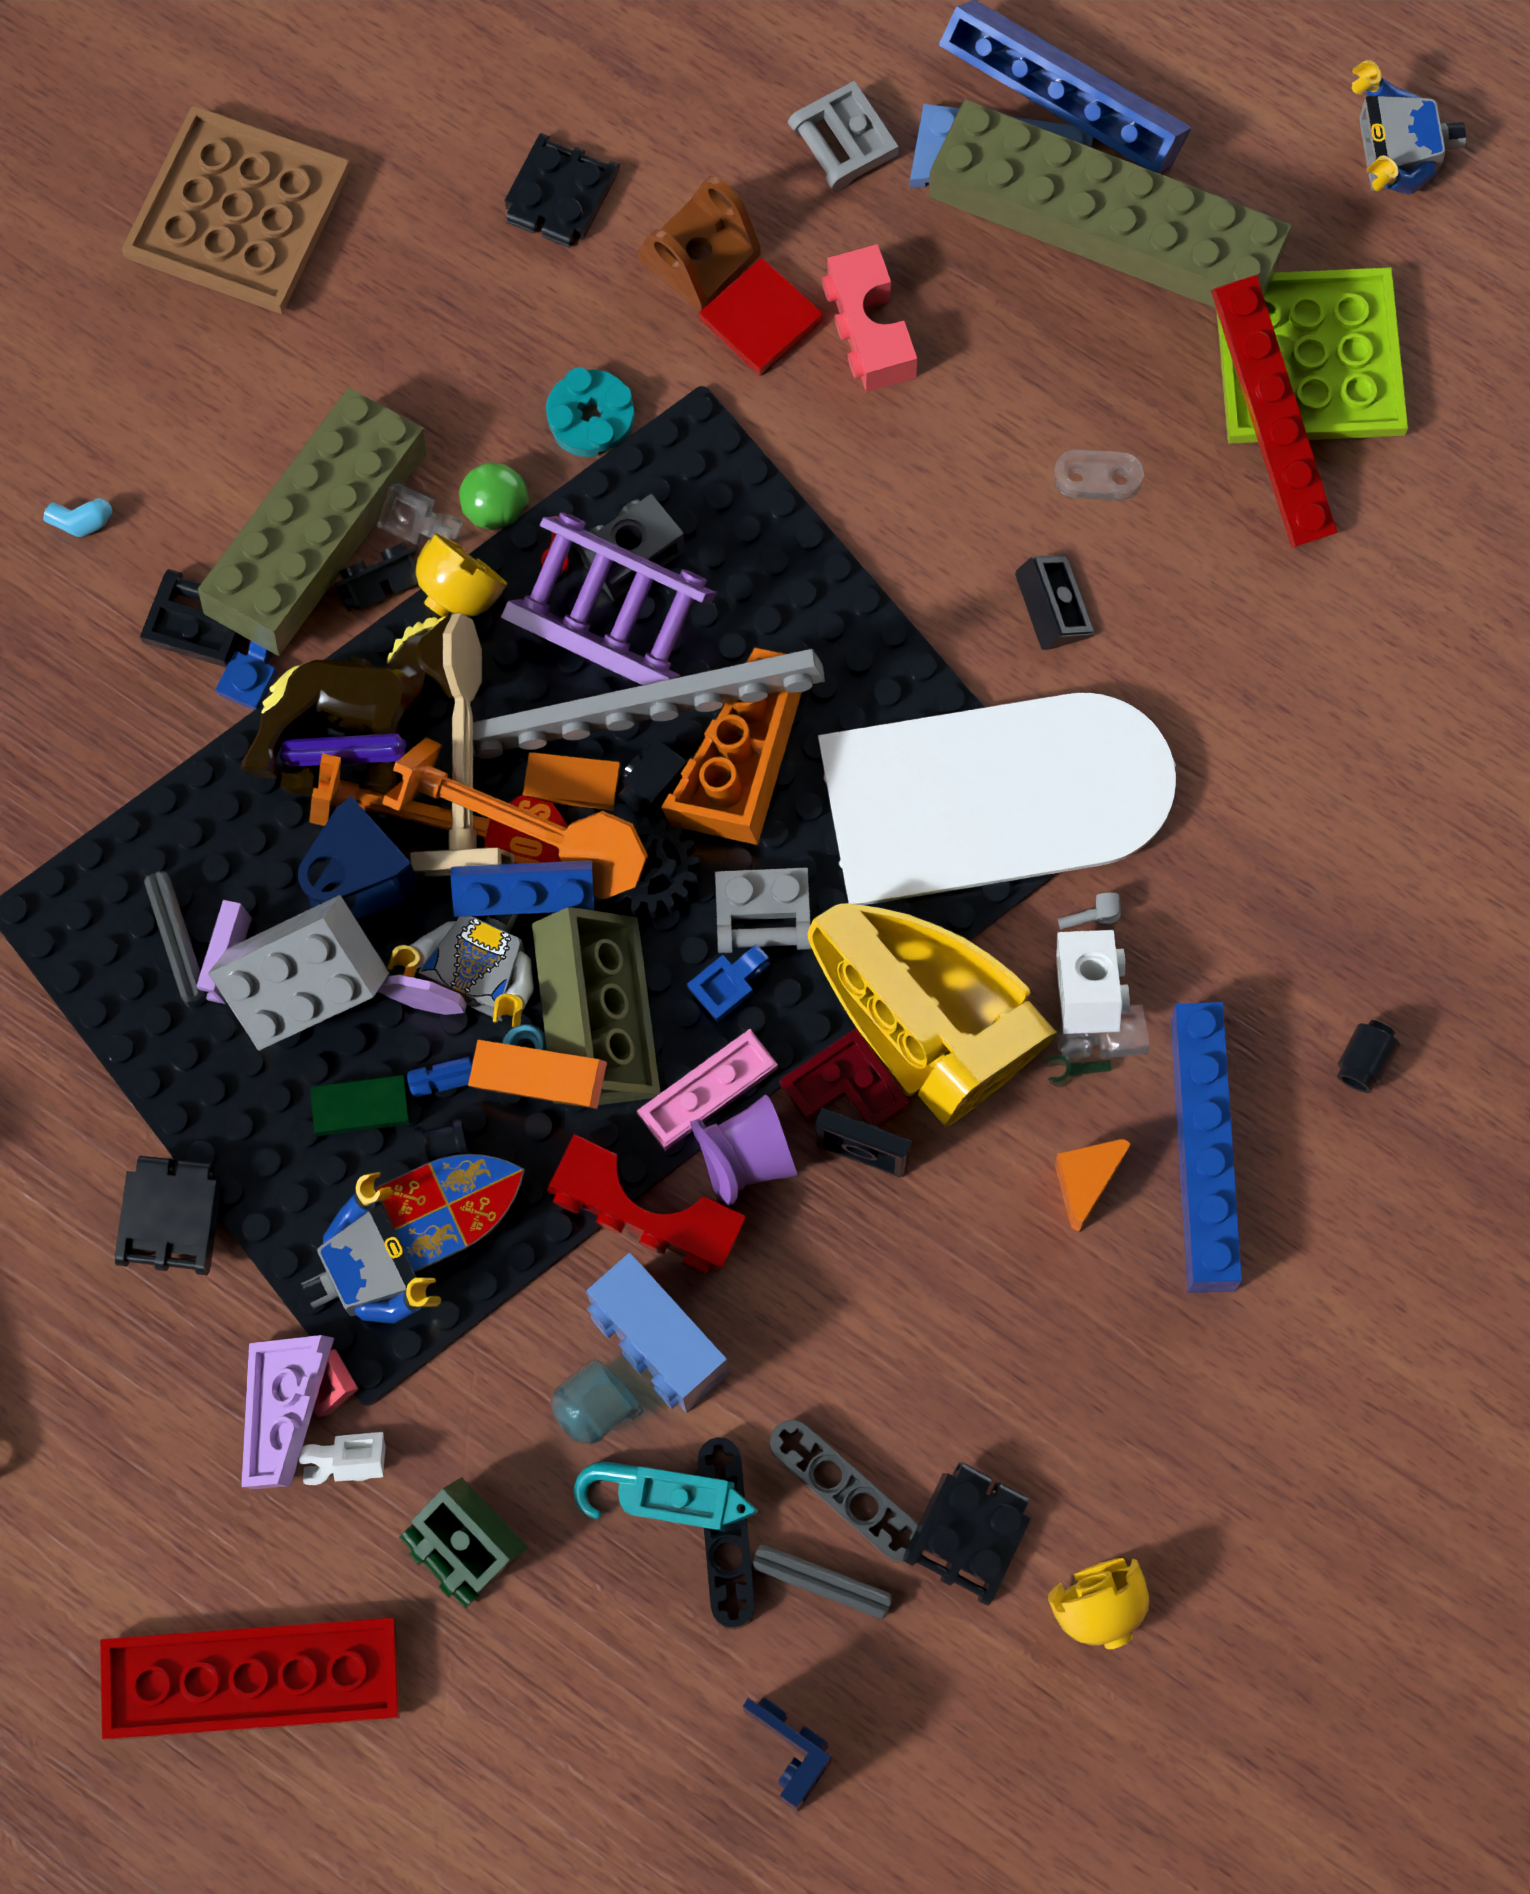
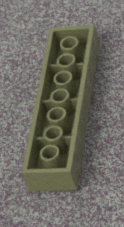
[928,99,1292,308]

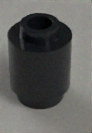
[1337,1020,1400,1093]

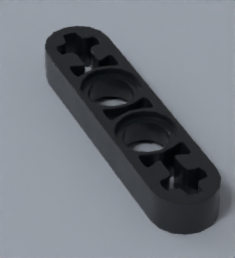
[698,1437,755,1630]

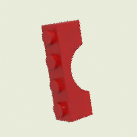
[547,1134,746,1275]

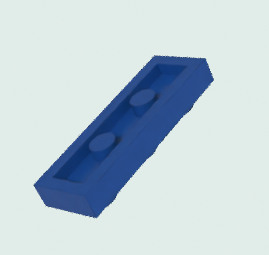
[451,860,594,917]

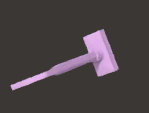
[196,900,467,1015]

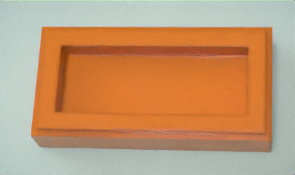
[523,752,621,810]

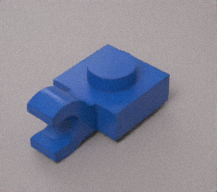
[215,641,278,710]
[687,944,770,1022]

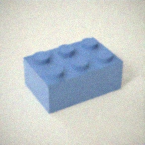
[586,1252,729,1413]

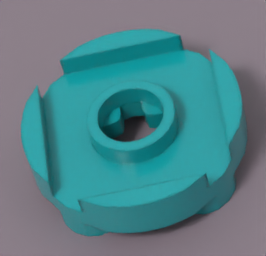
[546,367,635,458]

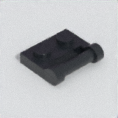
[140,569,240,667]

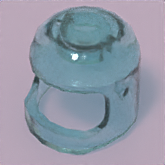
[551,1357,644,1445]

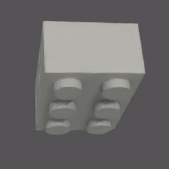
[208,895,389,1051]

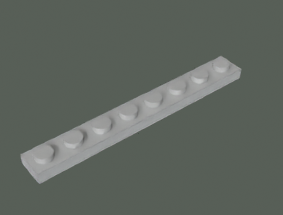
[473,649,825,759]

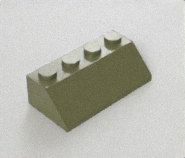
[532,907,660,1105]

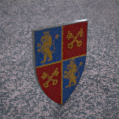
[375,1154,525,1273]

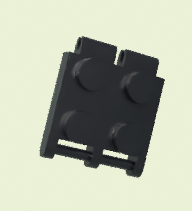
[504,133,620,248]
[115,1156,222,1276]
[903,1462,1031,1606]

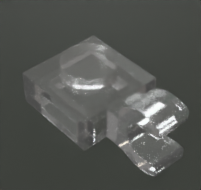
[377,482,463,544]

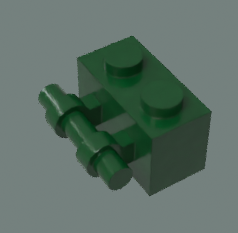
[399,1477,528,1609]

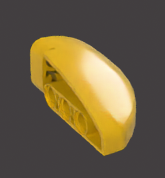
[807,903,1057,1127]

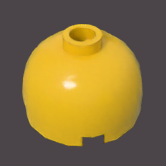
[415,532,507,617]
[1048,1558,1149,1649]

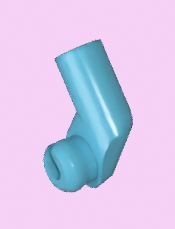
[43,498,112,538]

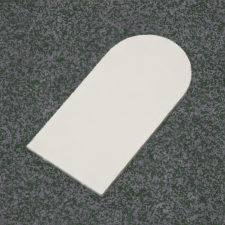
[818,693,1176,905]

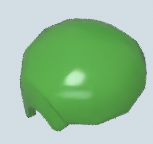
[459,462,530,530]

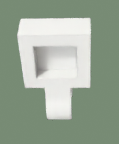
[299,1432,386,1485]

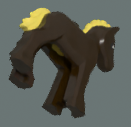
[241,615,454,797]

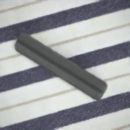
[144,871,207,1003]
[752,1545,892,1619]

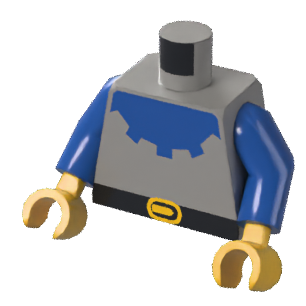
[1352,60,1466,195]
[301,1172,441,1324]

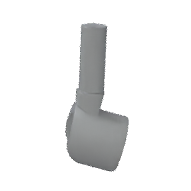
[1057,893,1121,930]

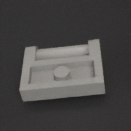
[788,80,899,191]
[715,868,811,953]

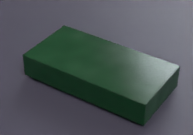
[310,1075,410,1136]

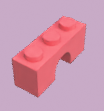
[822,244,917,392]

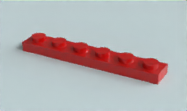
[1211,275,1338,548]

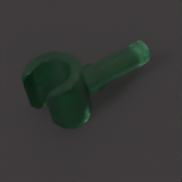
[1045,1055,1112,1087]

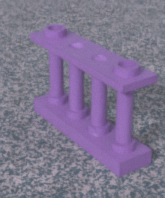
[501,512,716,685]

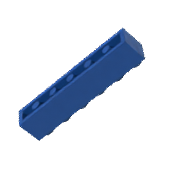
[939,0,1192,173]
[1170,1002,1242,1293]

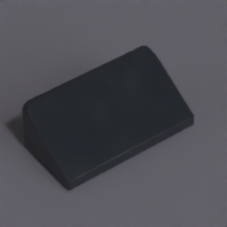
[1015,555,1095,650]

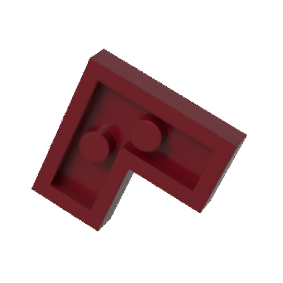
[779,1028,910,1128]

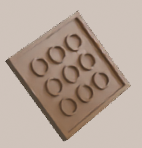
[121,105,352,315]

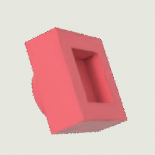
[313,1349,358,1418]

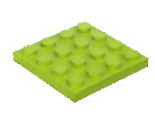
[1217,268,1408,444]

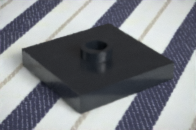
[816,1108,912,1178]

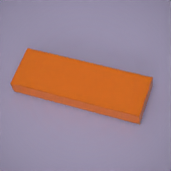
[468,1040,607,1109]

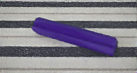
[280,733,407,767]

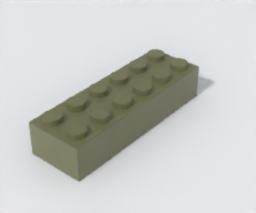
[198,387,426,656]

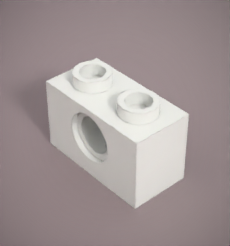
[1056,930,1130,1034]

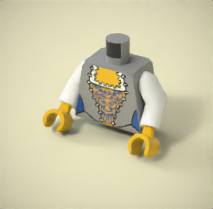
[387,914,534,1028]

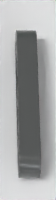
[770,1420,918,1563]

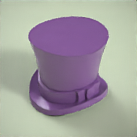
[690,1095,798,1207]

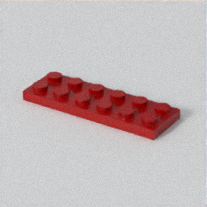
[100,1618,400,1740]

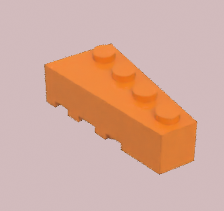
[661,648,802,845]

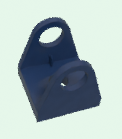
[298,796,421,922]

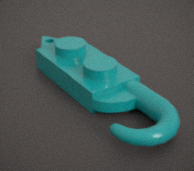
[574,1461,758,1532]

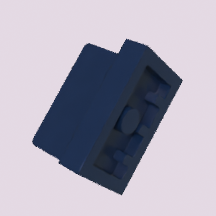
[742,1697,831,1812]

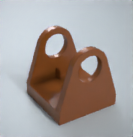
[637,176,761,311]

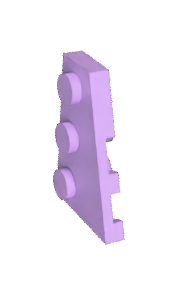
[241,1335,334,1489]

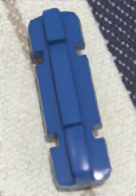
[407,1057,473,1097]

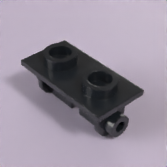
[334,542,419,612]

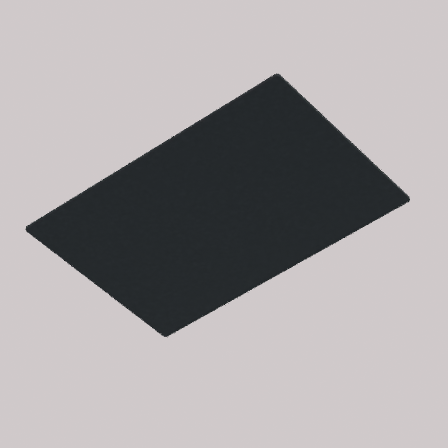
[0,386,1058,1406]

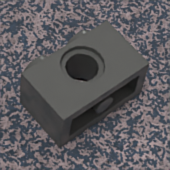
[579,494,685,602]

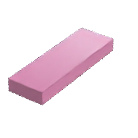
[637,1029,778,1151]

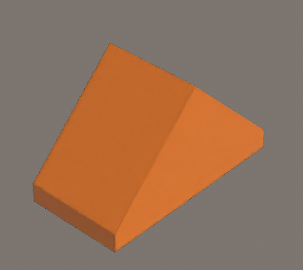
[1055,1139,1131,1232]

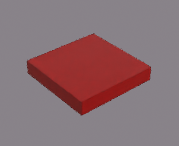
[699,257,823,376]

